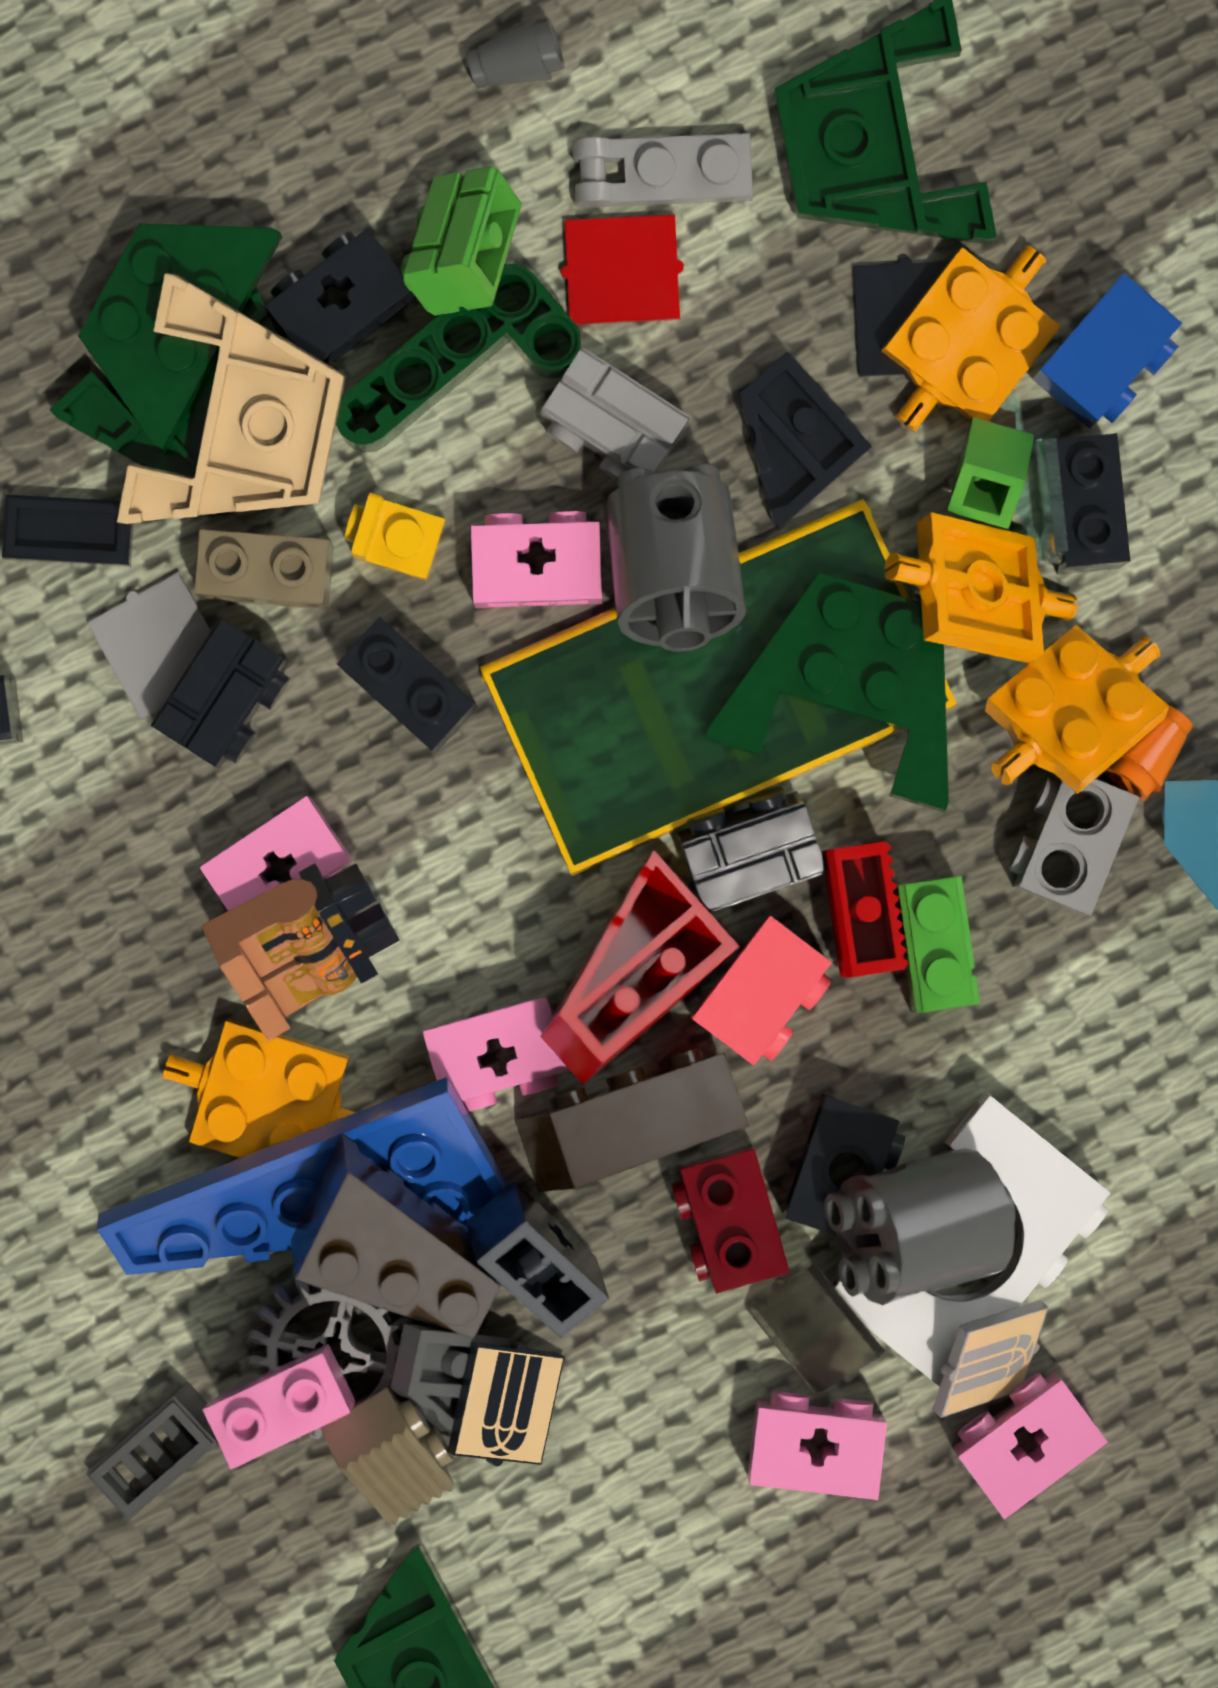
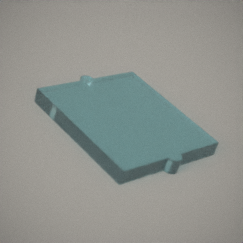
[1031,438,1068,564]

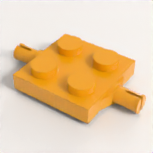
[881,245,1061,432]
[884,512,1078,663]
[985,625,1169,794]
[162,1018,356,1158]

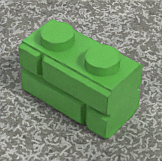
[402,166,522,316]
[893,876,980,1013]

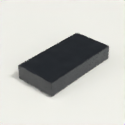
[2,494,134,567]

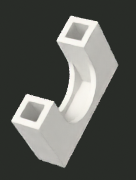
[825,1093,1111,1387]

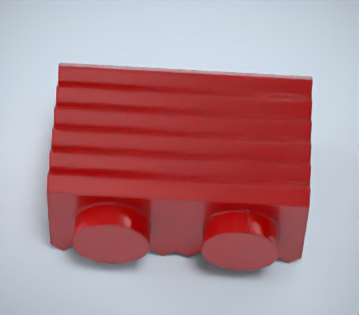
[821,841,909,978]

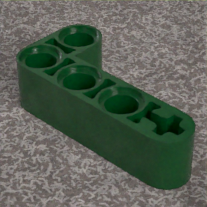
[336,263,581,453]

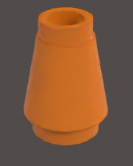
[1104,706,1193,801]

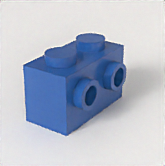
[1032,273,1182,429]

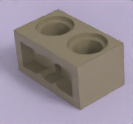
[194,529,334,610]

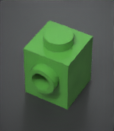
[947,417,1034,529]

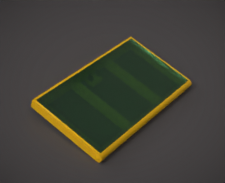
[480,499,957,876]

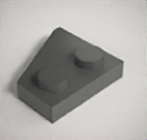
[390,1324,513,1440]

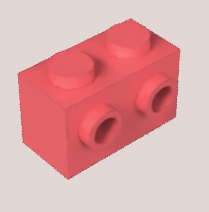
[691,916,833,1065]

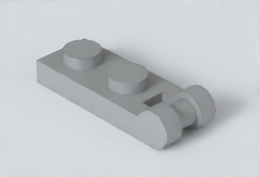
[573,133,753,208]

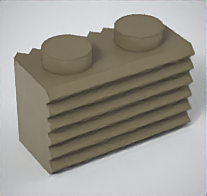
[320,1386,454,1525]

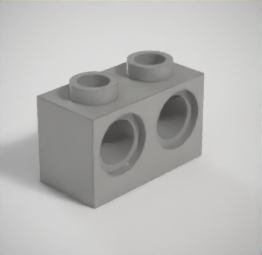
[1009,776,1140,916]

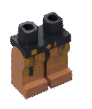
[201,863,400,1041]

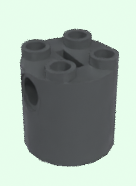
[604,464,747,652]
[824,1148,1016,1305]

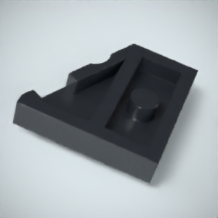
[739,352,872,530]

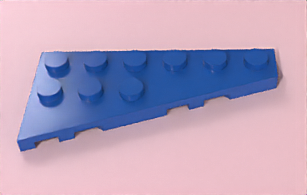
[97,1077,509,1275]

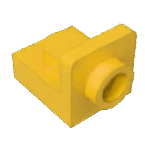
[344,492,446,581]

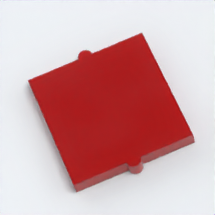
[561,215,684,325]

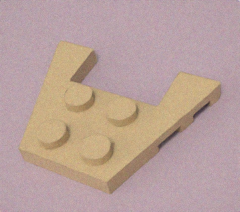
[117,273,346,524]

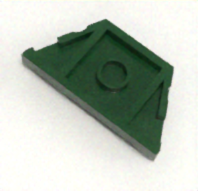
[78,223,283,452]
[334,1543,498,1688]

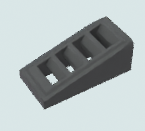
[86,1382,218,1521]

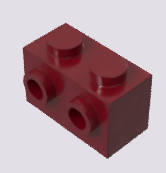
[671,1145,790,1294]

